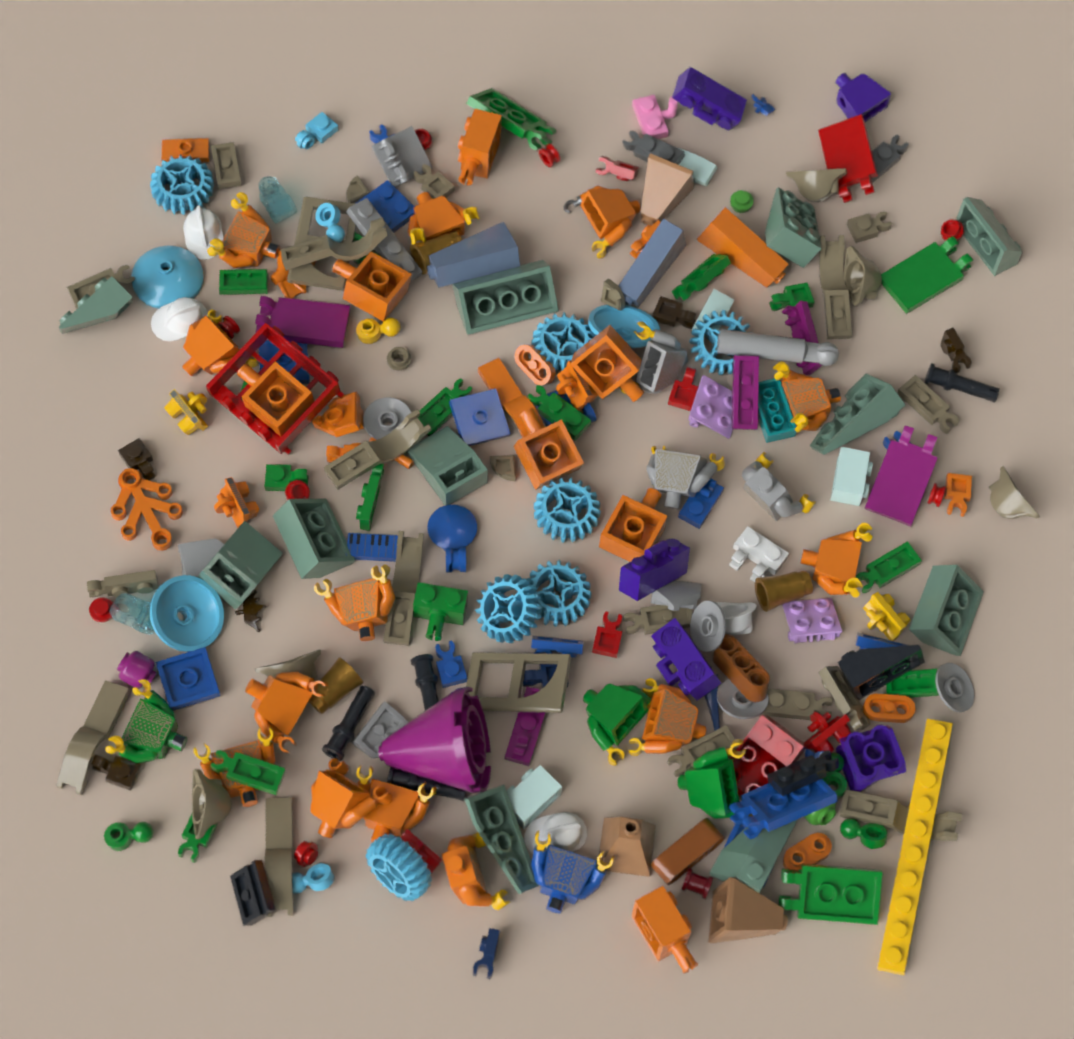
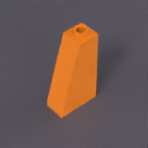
[696,207,788,288]

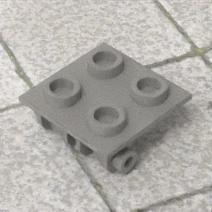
[372,126,433,187]

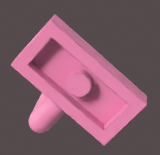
[632,95,678,139]

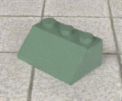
[956,197,1022,276]
[273,498,356,579]
[909,565,984,656]

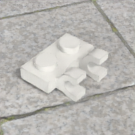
[729,526,789,582]

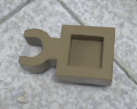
[413,164,455,199]
[847,212,892,243]

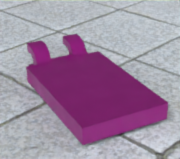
[255,296,350,348]
[864,425,938,527]

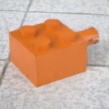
[458,108,501,186]
[332,251,412,321]
[570,325,644,402]
[237,361,314,437]
[513,408,584,490]
[599,488,668,562]
[631,886,698,974]

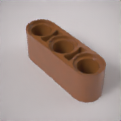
[713,634,770,702]
[650,818,725,886]

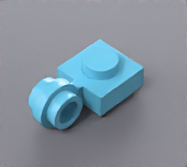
[295,112,338,150]

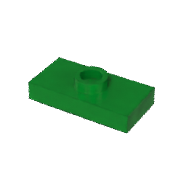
[219,269,268,295]
[886,668,939,698]

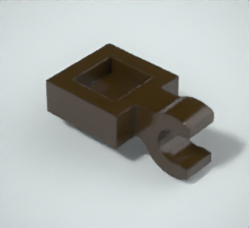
[652,296,696,329]
[941,328,972,373]
[118,438,156,480]
[91,755,141,791]

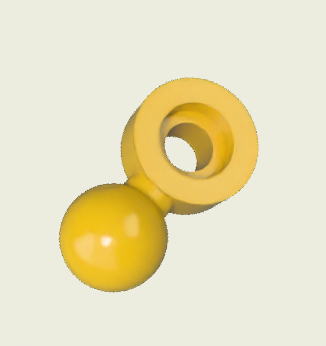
[356,318,401,344]

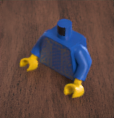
[531,830,615,914]

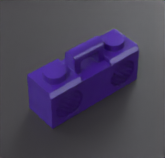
[672,66,747,131]
[619,538,690,601]
[651,618,722,701]

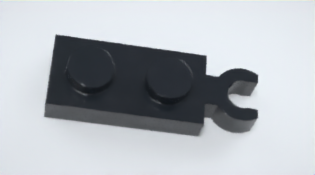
[767,751,839,796]

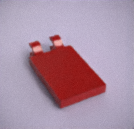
[818,114,878,203]

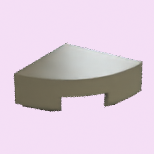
[346,176,370,204]
[601,278,625,311]
[490,455,516,481]

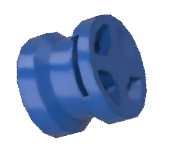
[446,547,466,573]

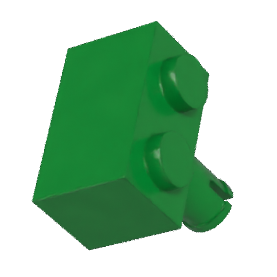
[413,582,468,641]

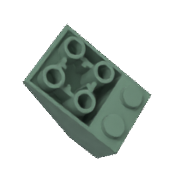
[765,187,822,268]
[59,276,133,334]
[407,426,488,506]
[197,521,283,610]

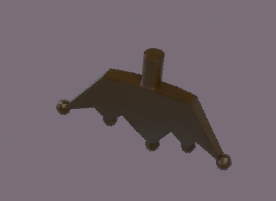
[235,590,266,632]

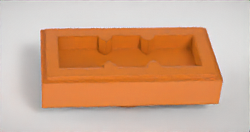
[162,138,209,162]

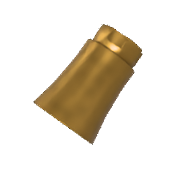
[410,231,462,275]
[755,571,813,612]
[308,657,364,714]

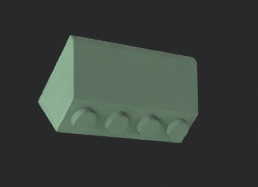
[452,260,559,335]

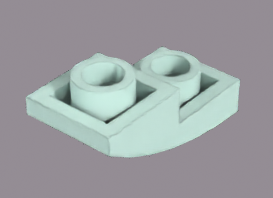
[676,147,717,186]
[692,289,734,339]

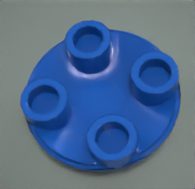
[427,505,477,552]

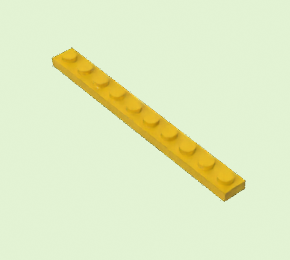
[878,719,953,976]

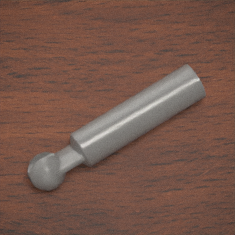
[717,329,839,366]

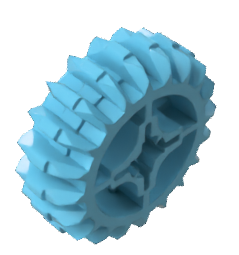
[150,154,214,215]
[689,310,753,375]
[531,312,595,372]
[534,477,601,543]
[527,560,592,627]
[475,574,543,643]
[366,834,432,901]

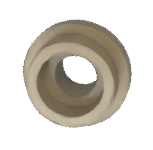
[387,347,411,371]

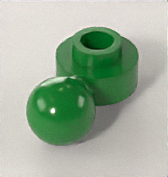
[822,753,847,799]
[840,818,887,849]
[104,822,154,851]

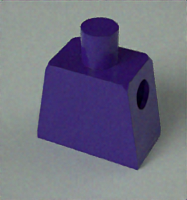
[835,73,891,122]

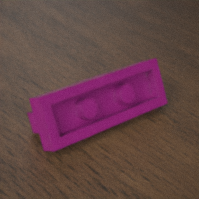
[782,301,822,375]
[732,355,759,430]
[504,687,546,766]

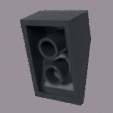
[838,645,925,700]

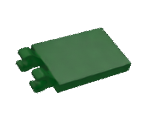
[466,88,557,150]
[881,236,973,314]
[778,864,883,925]

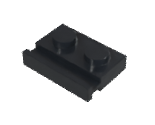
[230,860,276,926]

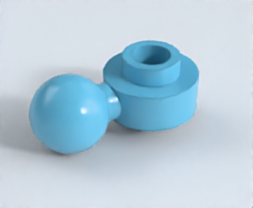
[316,203,345,243]
[292,863,334,894]

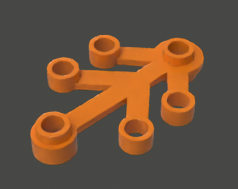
[111,468,183,551]

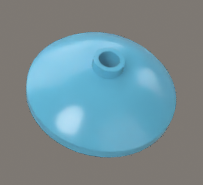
[131,246,204,309]
[588,305,660,349]
[150,575,224,652]

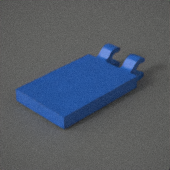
[729,779,837,839]

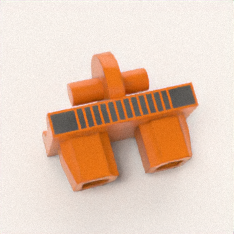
[556,361,598,410]
[214,477,259,528]

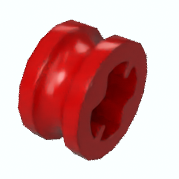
[538,144,561,167]
[217,316,240,339]
[927,483,946,507]

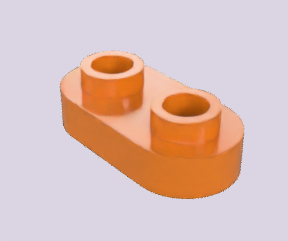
[515,344,556,385]
[863,694,916,723]
[783,833,832,871]

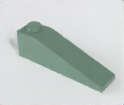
[810,374,905,455]
[465,785,539,894]
[709,819,798,893]

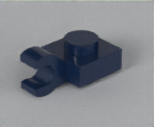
[523,664,569,688]
[473,928,500,979]

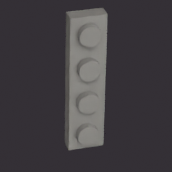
[346,198,423,282]

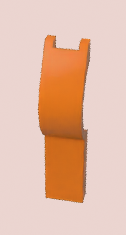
[478,358,545,438]

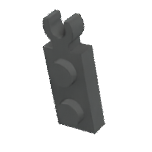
[622,131,685,165]
[872,135,908,183]

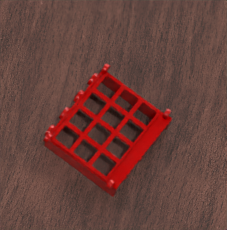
[206,323,345,455]

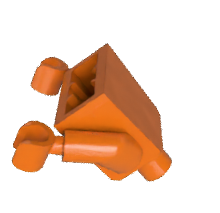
[245,671,329,754]
[310,758,393,838]

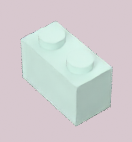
[830,447,873,506]
[506,765,562,829]

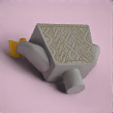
[619,321,688,394]
[646,446,725,509]
[742,452,816,521]

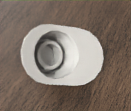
[183,205,223,260]
[151,297,208,342]
[716,602,757,635]
[524,812,587,854]

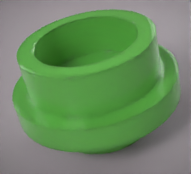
[730,190,754,213]

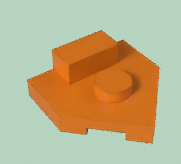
[312,391,364,437]

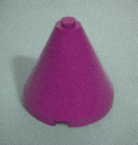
[378,687,491,793]

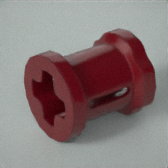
[681,868,714,900]

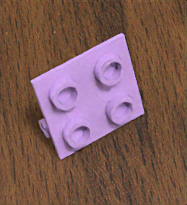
[688,375,733,439]
[782,598,842,644]

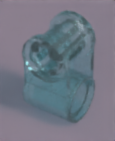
[258,176,297,224]
[110,593,154,634]

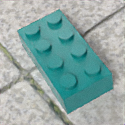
[758,378,796,443]

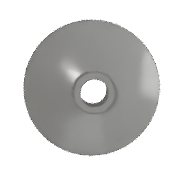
[363,398,411,440]
[690,601,726,652]
[936,663,974,712]
[717,679,768,719]

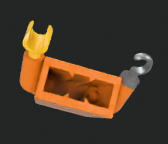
[564,186,640,259]

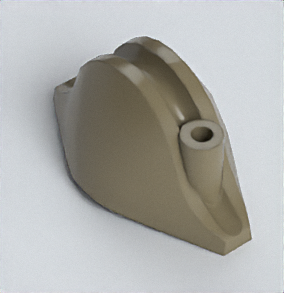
[786,168,847,202]
[844,246,882,306]
[988,466,1040,519]
[255,649,321,678]
[192,769,231,839]

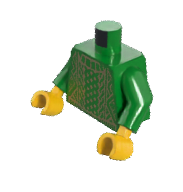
[106,679,187,763]

